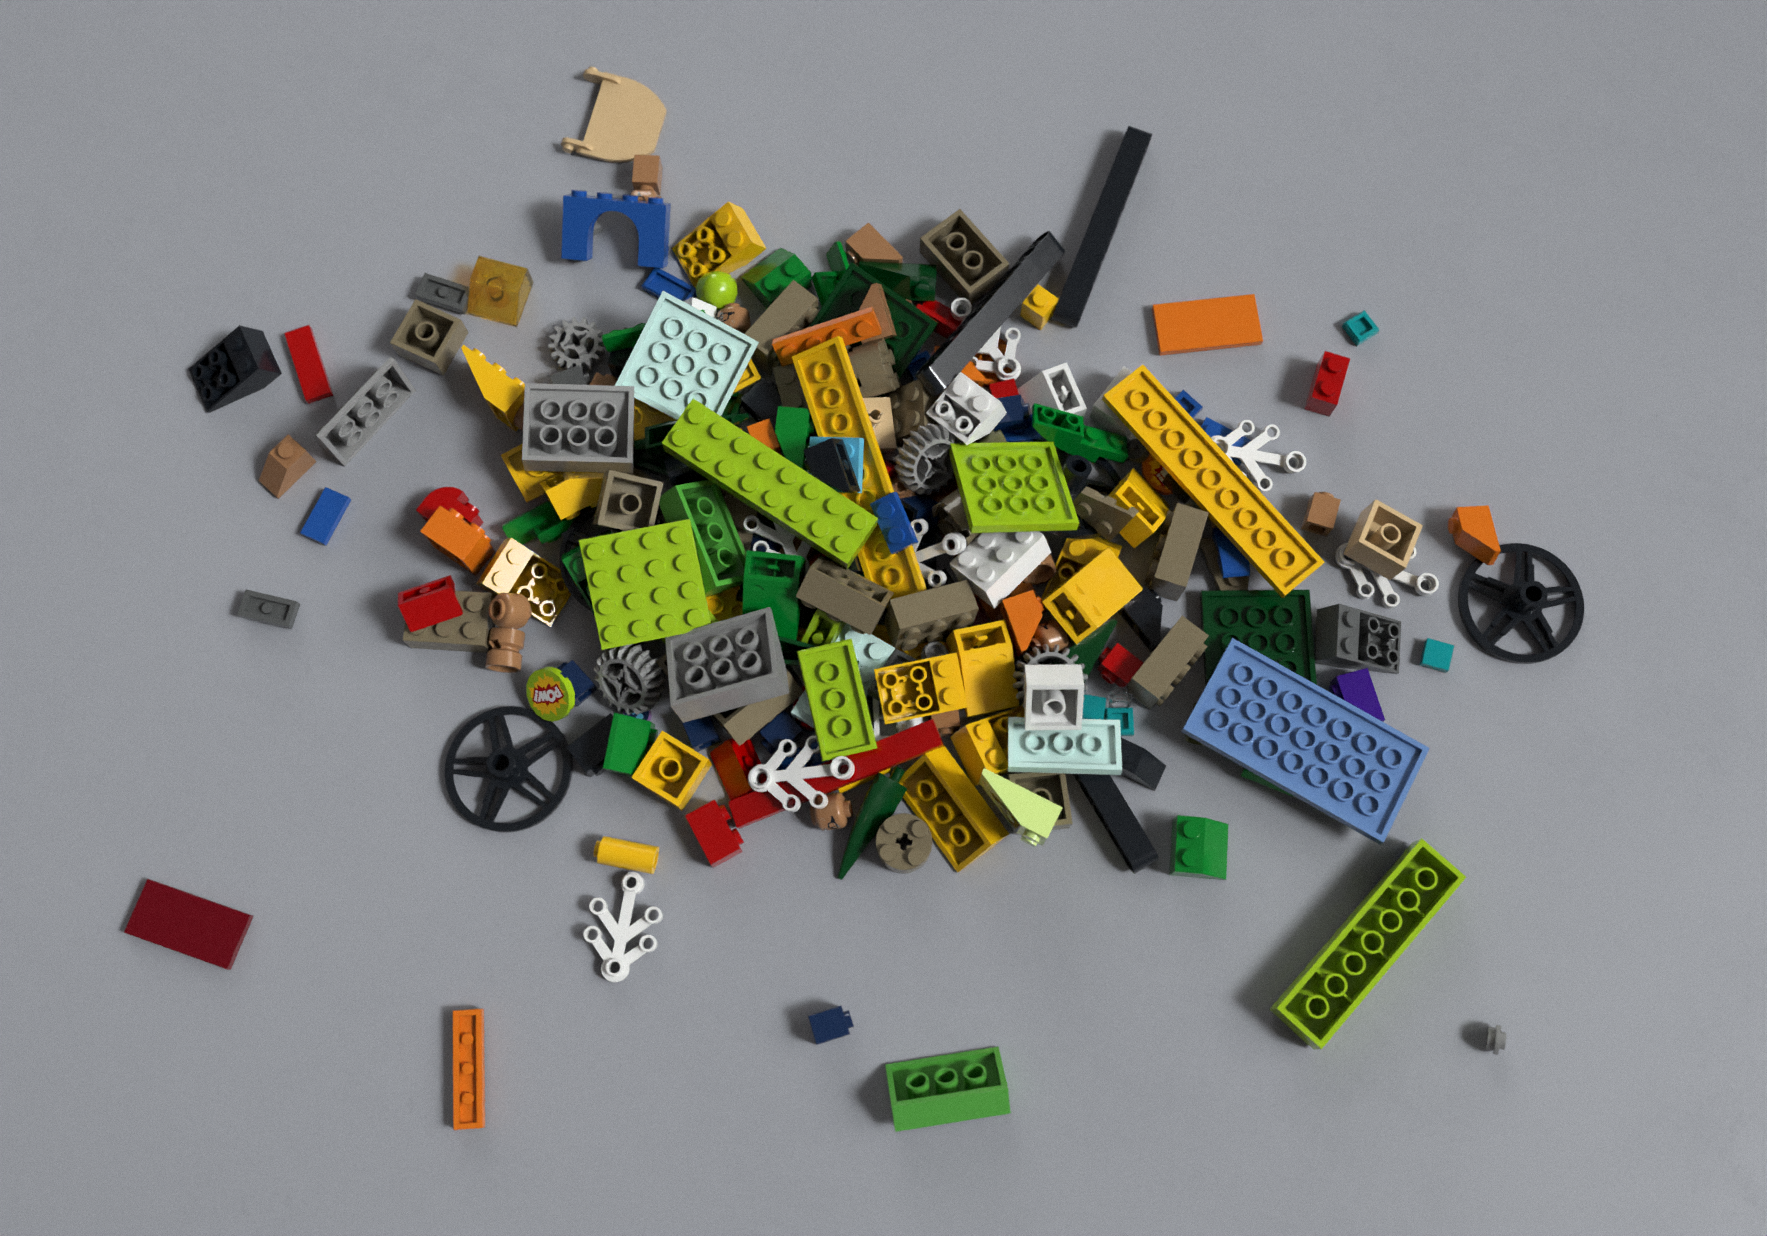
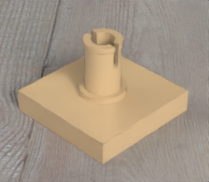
[863,397,897,452]

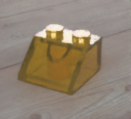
[468,256,534,327]

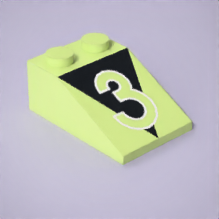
[979,768,1063,847]

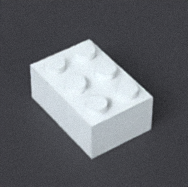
[949,531,1051,609]

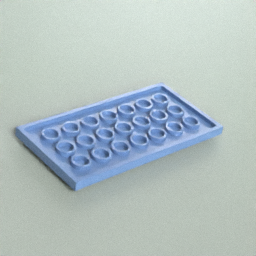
[1181,638,1430,845]

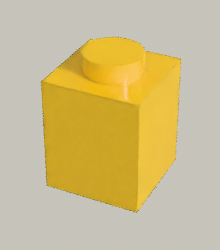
[1020,284,1059,331]

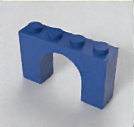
[561,190,671,268]

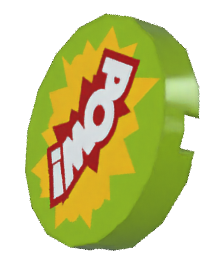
[526,666,575,722]

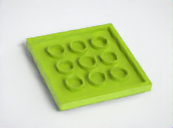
[948,442,1079,533]
[579,518,711,650]

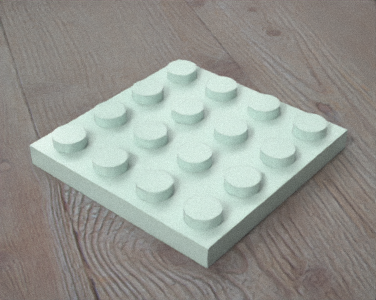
[615,291,759,420]

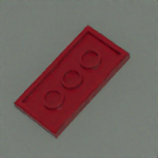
[124,879,254,970]

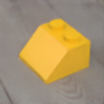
[631,731,712,811]

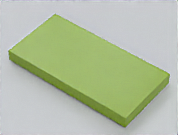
[797,638,878,761]

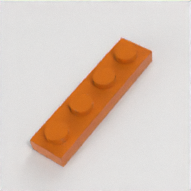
[772,307,882,366]
[453,1009,485,1130]

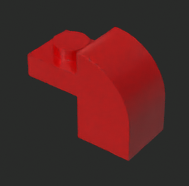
[416,487,483,527]

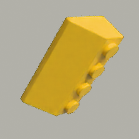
[899,746,1009,873]

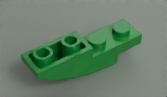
[1032,403,1128,463]

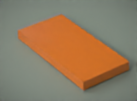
[1152,294,1263,356]

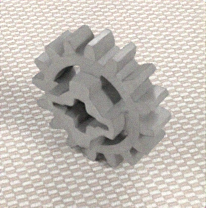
[548,317,605,372]

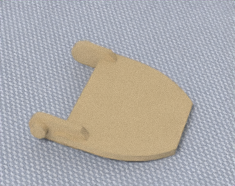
[561,66,667,163]

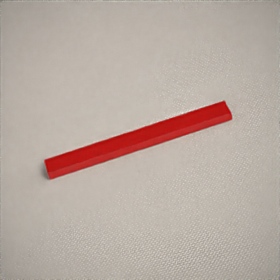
[728,719,944,829]

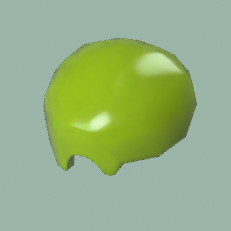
[696,271,738,310]

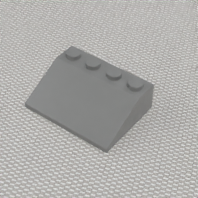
[314,357,416,466]
[522,383,634,473]
[665,607,789,723]

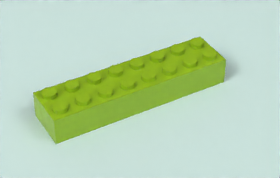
[662,398,878,570]
[1269,838,1466,1050]

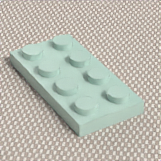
[791,623,895,729]
[1008,717,1122,775]

